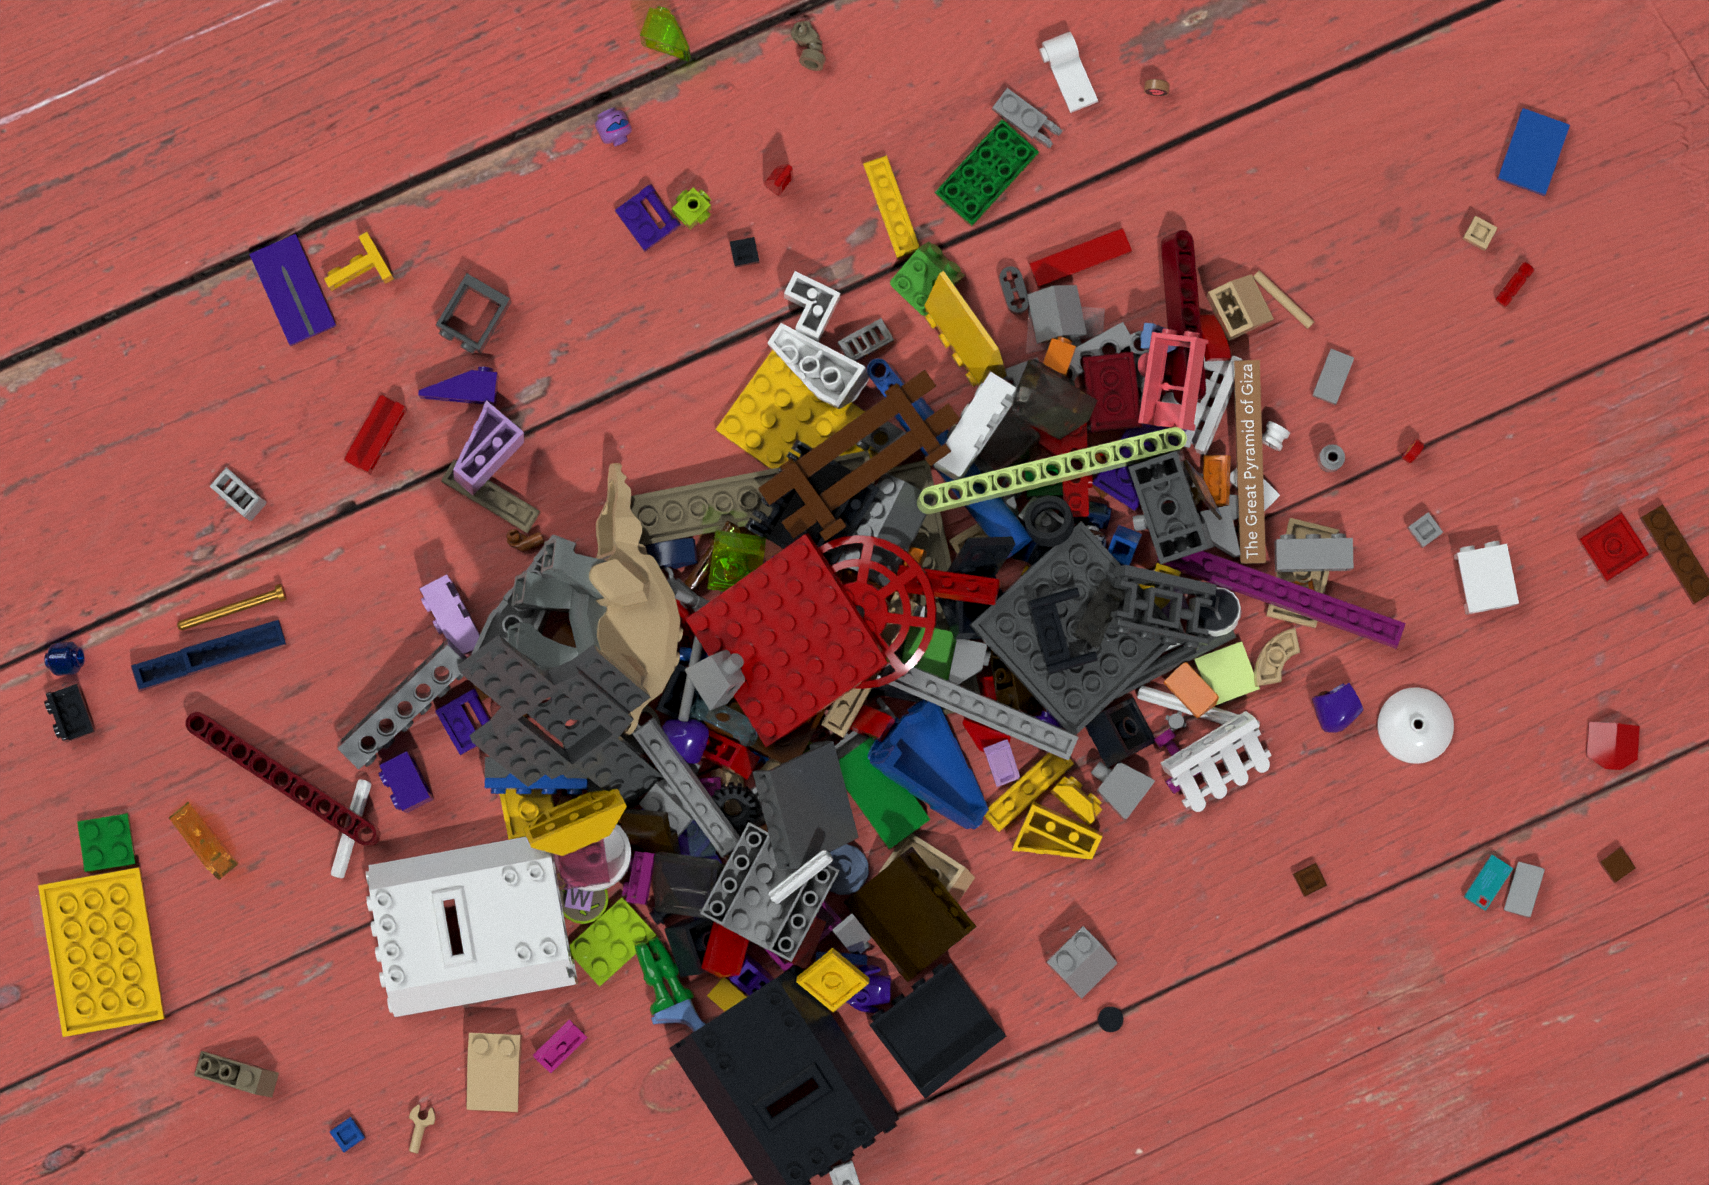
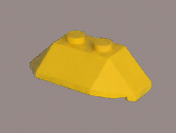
[523,789,626,856]

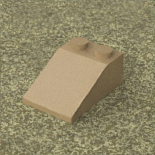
[879,833,975,903]
[467,1032,522,1112]

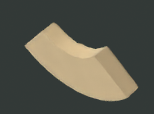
[1254,628,1300,687]

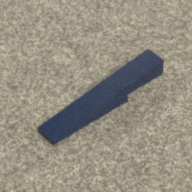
[131,620,286,692]

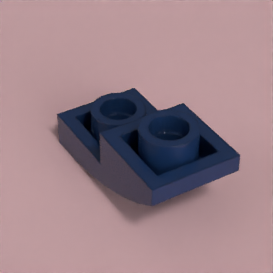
[644,538,698,569]

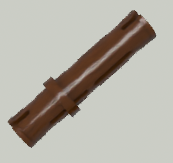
[684,521,740,591]

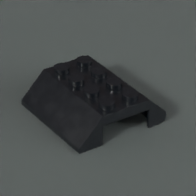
[745,439,880,566]

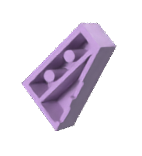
[453,400,524,495]
[420,574,480,656]

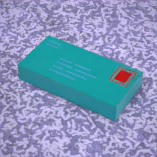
[1463,854,1513,911]

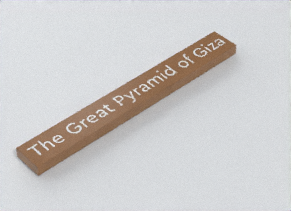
[1233,360,1266,564]

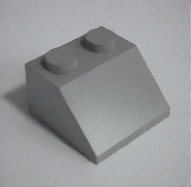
[1046,926,1117,999]

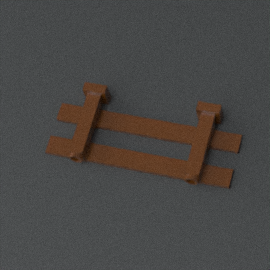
[758,370,960,541]

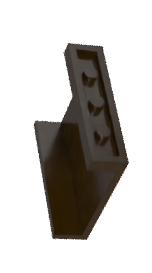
[844,847,977,982]

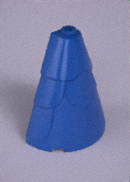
[868,699,989,829]

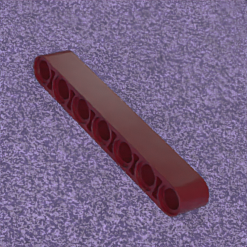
[1161,230,1206,405]

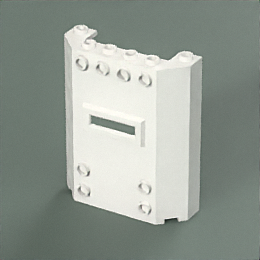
[366,837,578,1017]

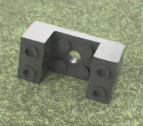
[1129,451,1214,564]

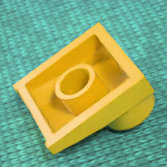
[1051,776,1102,826]

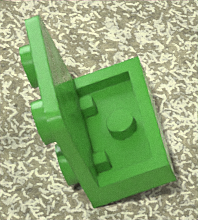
[890,241,965,316]

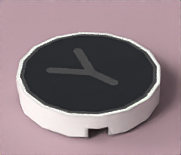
[1196,587,1242,636]

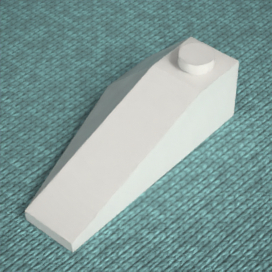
[768,323,869,409]

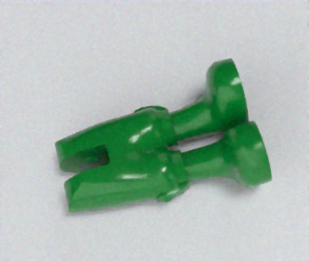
[635,937,695,1016]

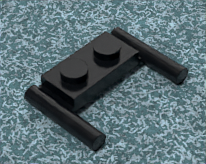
[1028,587,1098,675]

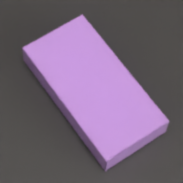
[983,739,1020,787]

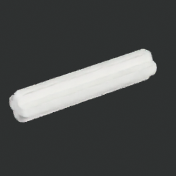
[769,849,833,904]

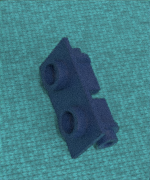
[1058,498,1111,530]

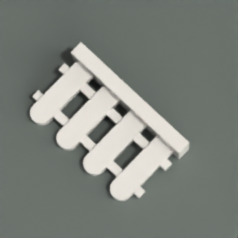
[1162,356,1243,455]
[1160,711,1272,812]

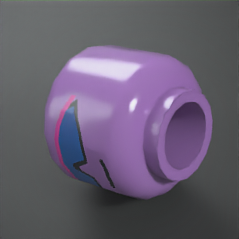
[595,107,632,147]

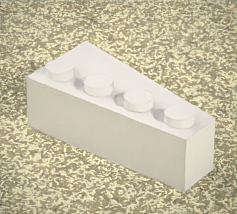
[934,372,1016,480]

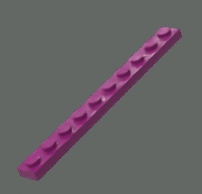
[1157,551,1406,649]

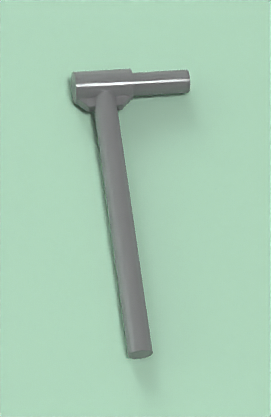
[673,588,710,722]

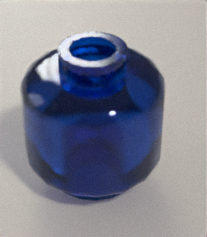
[44,642,85,676]

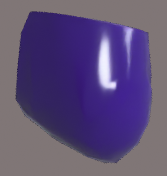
[1312,683,1364,733]
[662,719,709,764]

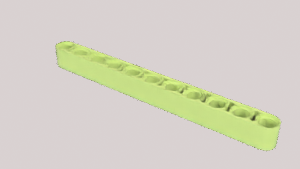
[917,427,1187,514]

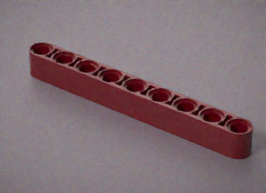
[185,712,381,847]

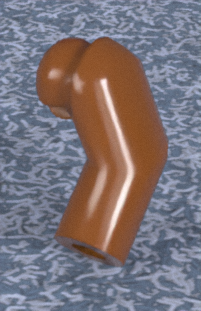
[506,529,545,552]

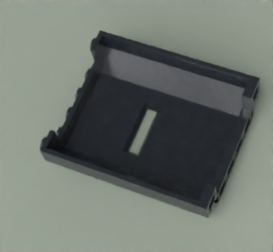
[669,964,899,1185]

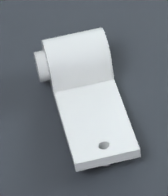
[1039,31,1098,113]

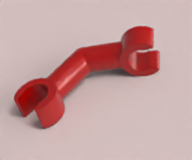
[676,599,694,648]

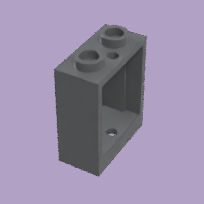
[436,273,512,354]

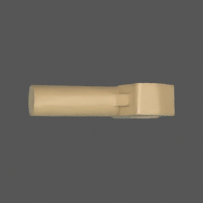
[409,1104,436,1153]

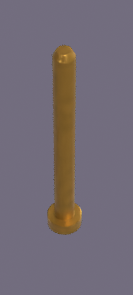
[177,584,287,631]

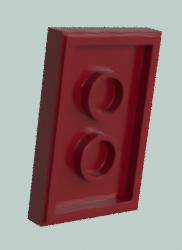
[1082,352,1142,433]

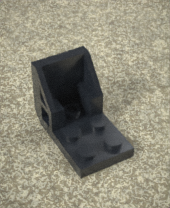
[938,536,1016,640]

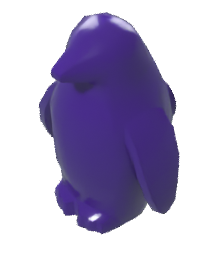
[845,965,891,1013]

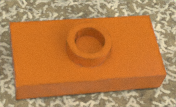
[1202,455,1231,507]

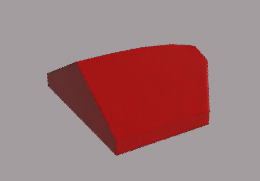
[1586,722,1640,770]

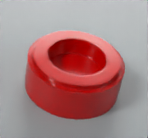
[1401,438,1424,464]

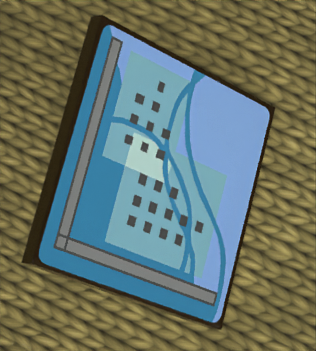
[1183,459,1223,520]

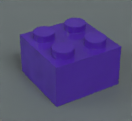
[378,751,434,813]

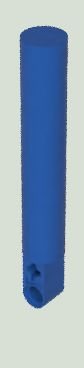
[867,359,1032,559]

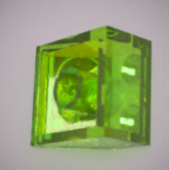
[640,6,691,62]
[707,530,766,591]

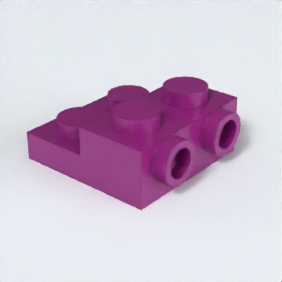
[622,851,656,906]

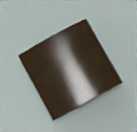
[620,808,681,856]

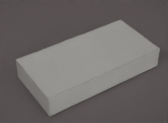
[1312,349,1354,405]

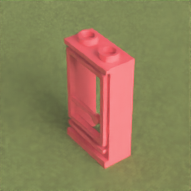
[1138,329,1208,431]

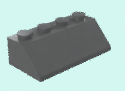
[838,473,934,587]

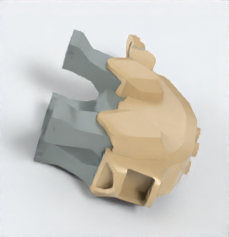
[507,463,683,736]

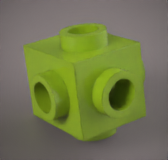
[672,187,712,230]

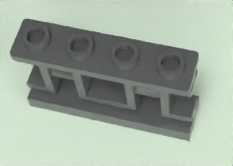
[1108,565,1216,650]

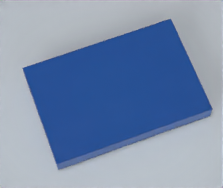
[1497,108,1570,196]

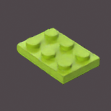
[569,897,656,987]

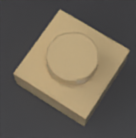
[1463,216,1498,251]

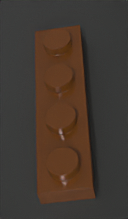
[1640,504,1709,604]

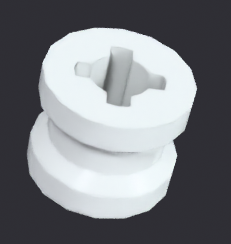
[1262,421,1290,451]

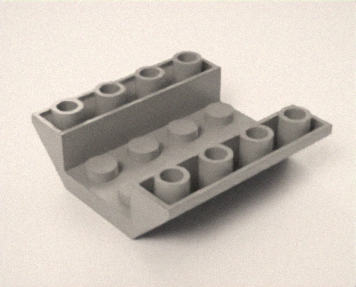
[700,822,840,962]

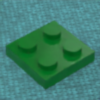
[77,813,137,872]

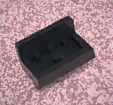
[44,684,95,742]

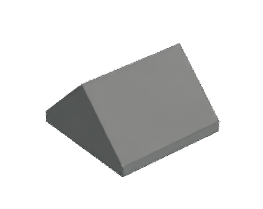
[1027,285,1087,344]

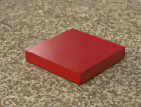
[1578,512,1649,582]

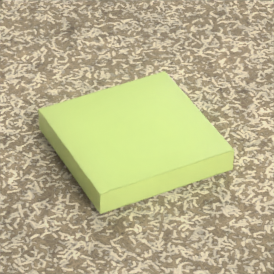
[1194,641,1260,705]

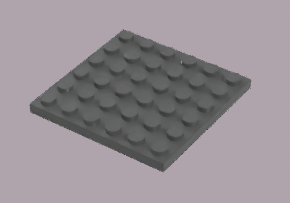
[969,521,1181,735]

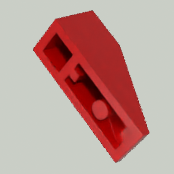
[702,730,760,780]

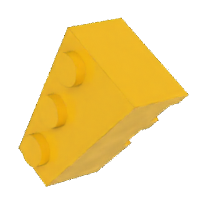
[1012,801,1103,859]

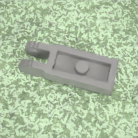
[992,88,1062,148]

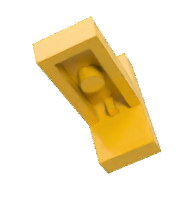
[324,232,394,291]

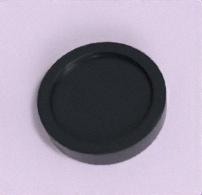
[1098,1007,1124,1032]

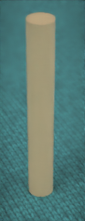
[1253,270,1314,329]

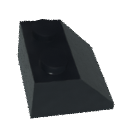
[1085,697,1155,768]
[664,914,714,977]

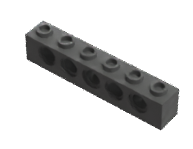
[337,638,467,770]

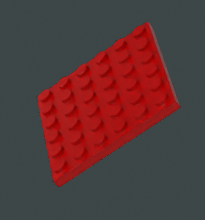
[685,534,891,748]

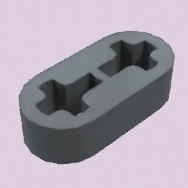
[999,266,1029,314]

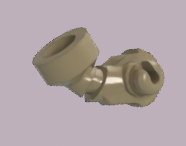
[791,21,826,71]

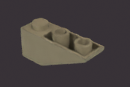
[194,1051,279,1098]

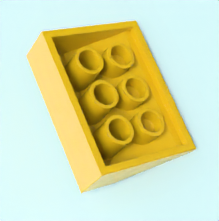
[924,271,1007,387]

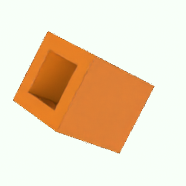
[1041,337,1076,379]

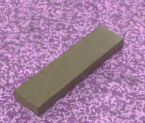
[441,460,541,534]

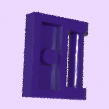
[615,184,681,252]
[435,689,490,755]

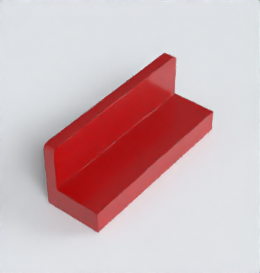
[344,395,407,475]
[702,922,749,978]

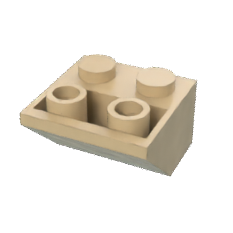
[1206,274,1274,341]

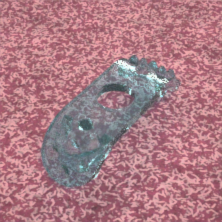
[689,699,757,747]

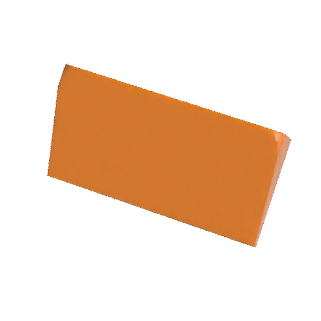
[1164,662,1219,719]

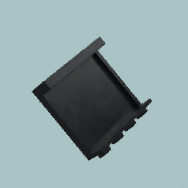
[869,962,1007,1099]

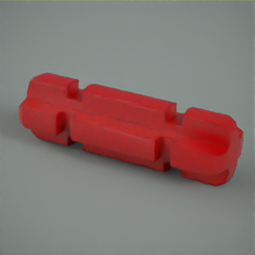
[1496,262,1534,307]

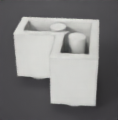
[784,271,840,342]

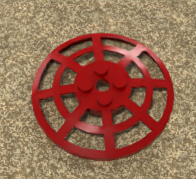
[818,535,937,689]

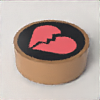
[1144,79,1170,96]

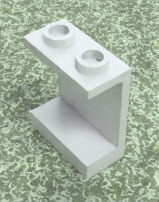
[1454,541,1519,615]

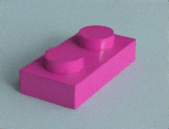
[533,1019,588,1073]

